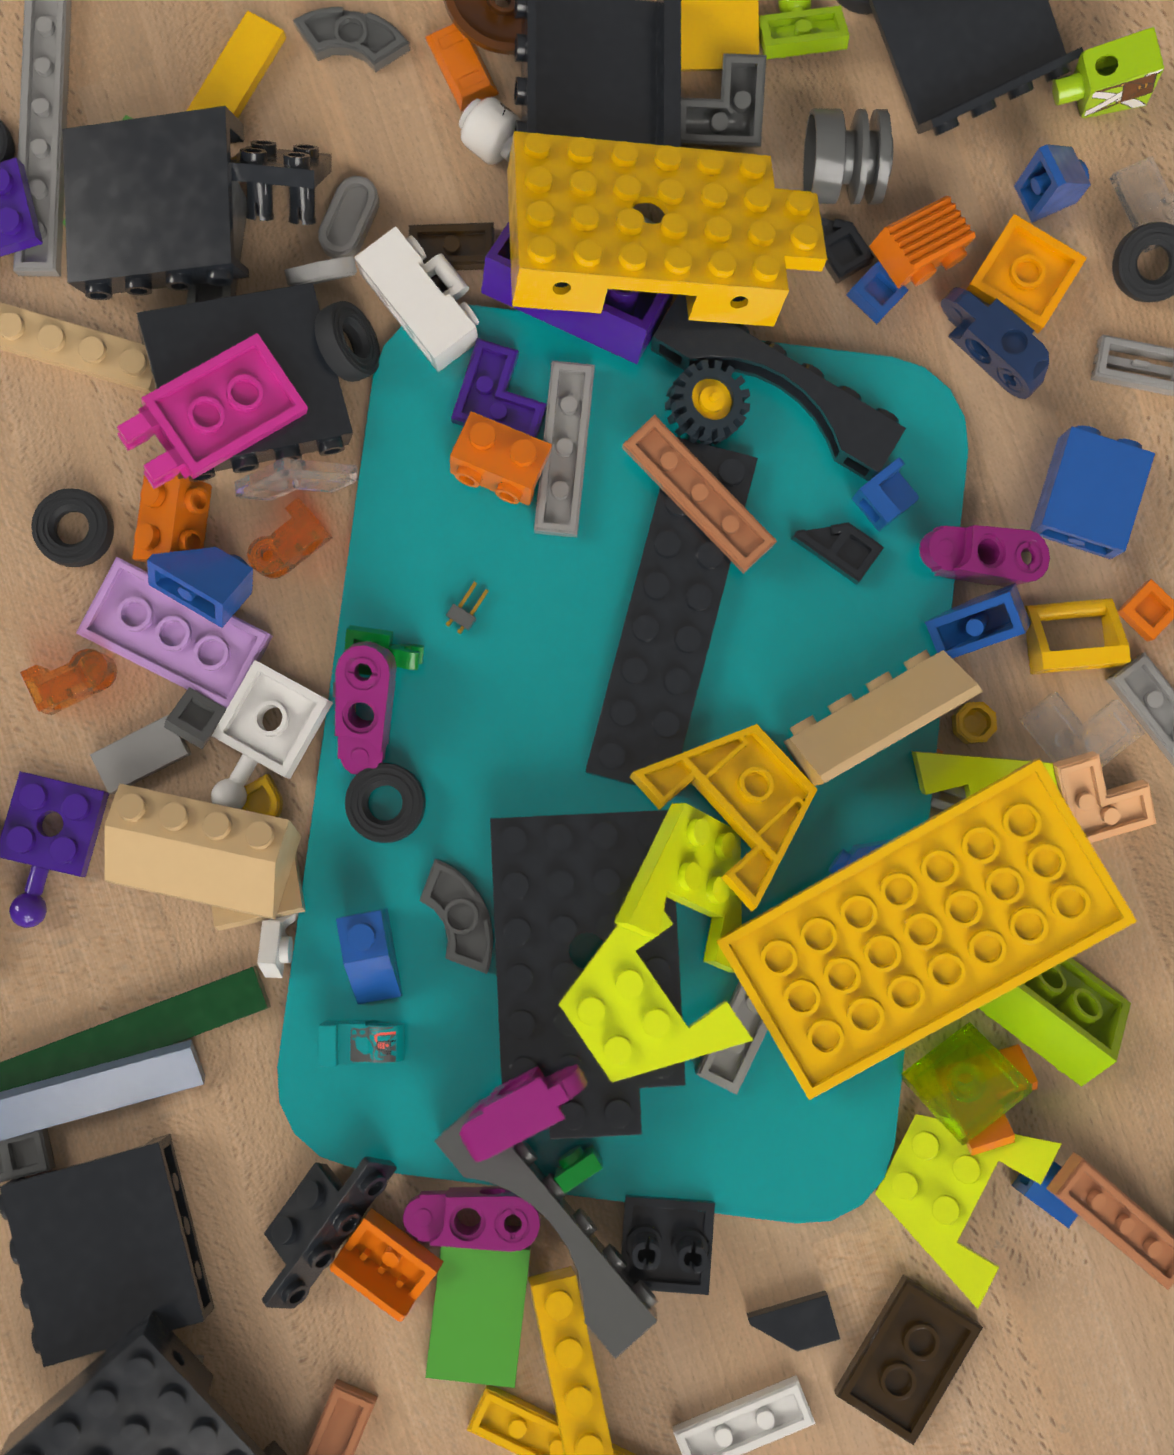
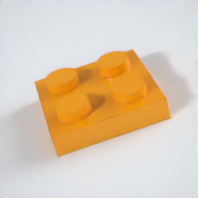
[966,214,1087,334]

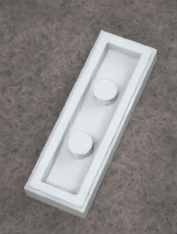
[673,1375,816,1455]

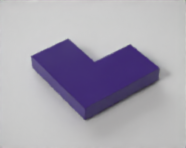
[451,338,547,438]

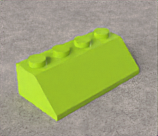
[979,958,1131,1087]

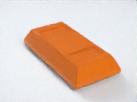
[425,24,499,112]

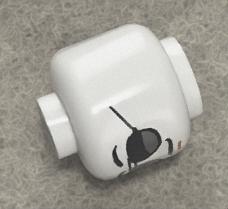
[459,97,520,165]

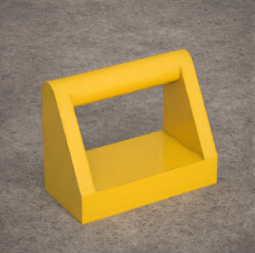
[1025,598,1131,675]

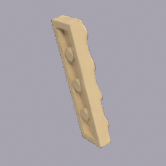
[0,302,156,393]

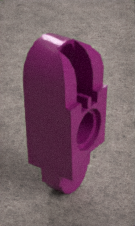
[919,525,1050,587]
[335,641,397,775]
[459,1065,588,1162]
[403,1186,541,1252]

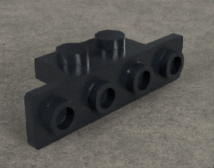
[262,1156,397,1309]

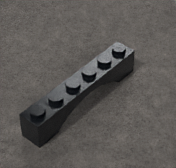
[651,295,906,481]

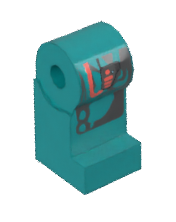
[317,1020,405,1067]

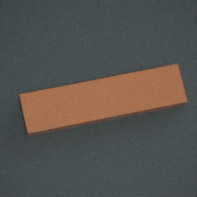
[622,415,777,574]
[1046,1152,1174,1290]

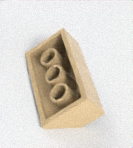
[784,649,983,786]
[104,783,301,920]

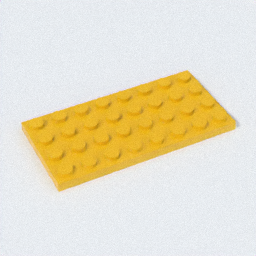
[716,758,1137,1100]

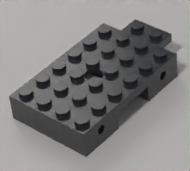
[490,810,686,1139]
[0,1310,287,1455]

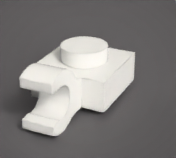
[257,913,298,978]

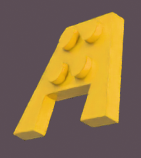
[630,724,818,912]

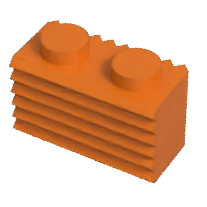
[869,196,975,289]

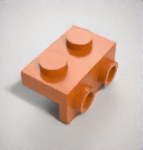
[450,411,552,505]
[132,475,212,563]
[329,1208,444,1322]

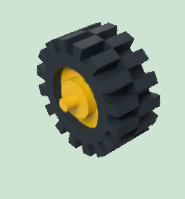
[665,360,750,445]

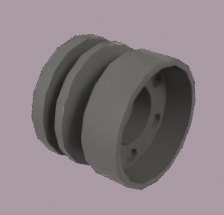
[803,108,893,205]

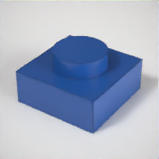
[846,261,909,324]

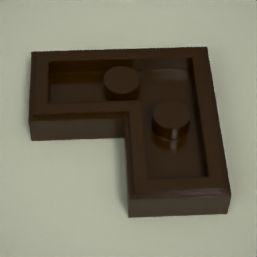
[409,222,495,293]

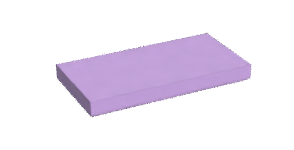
[76,557,273,709]

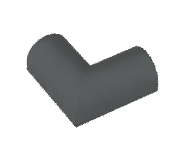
[681,53,767,148]

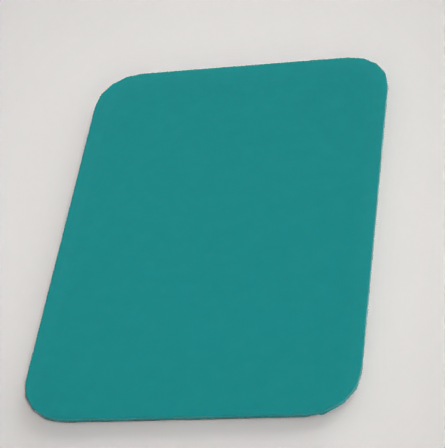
[277,305,969,1224]

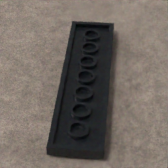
[585,437,758,786]

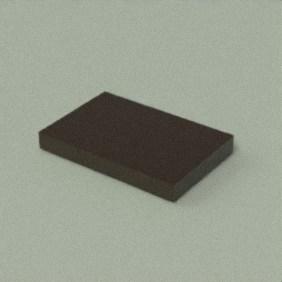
[834,1275,983,1445]

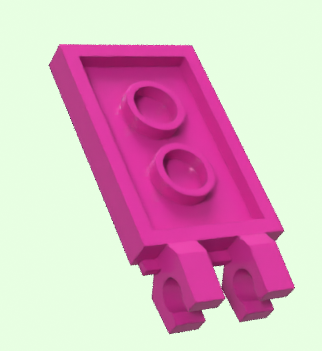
[117,333,308,489]

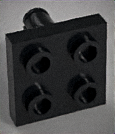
[231,140,332,225]
[621,1195,715,1295]

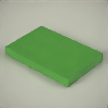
[425,1246,531,1388]

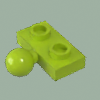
[759,0,850,59]

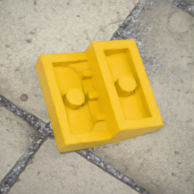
[681,0,759,72]

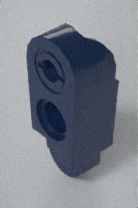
[941,287,1049,399]

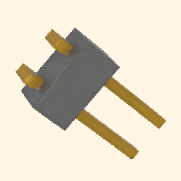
[446,581,489,635]

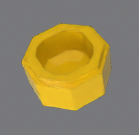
[952,702,997,744]

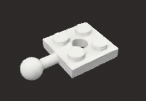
[211,660,333,809]

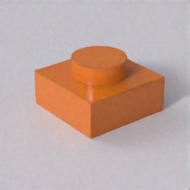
[1117,579,1174,642]

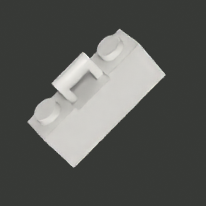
[354,226,479,372]

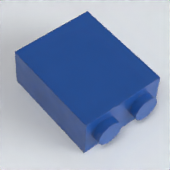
[1030,425,1155,559]

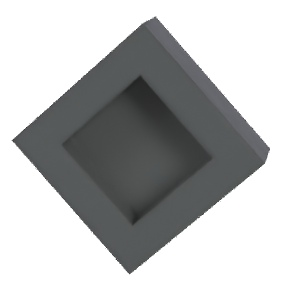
[164,687,226,749]

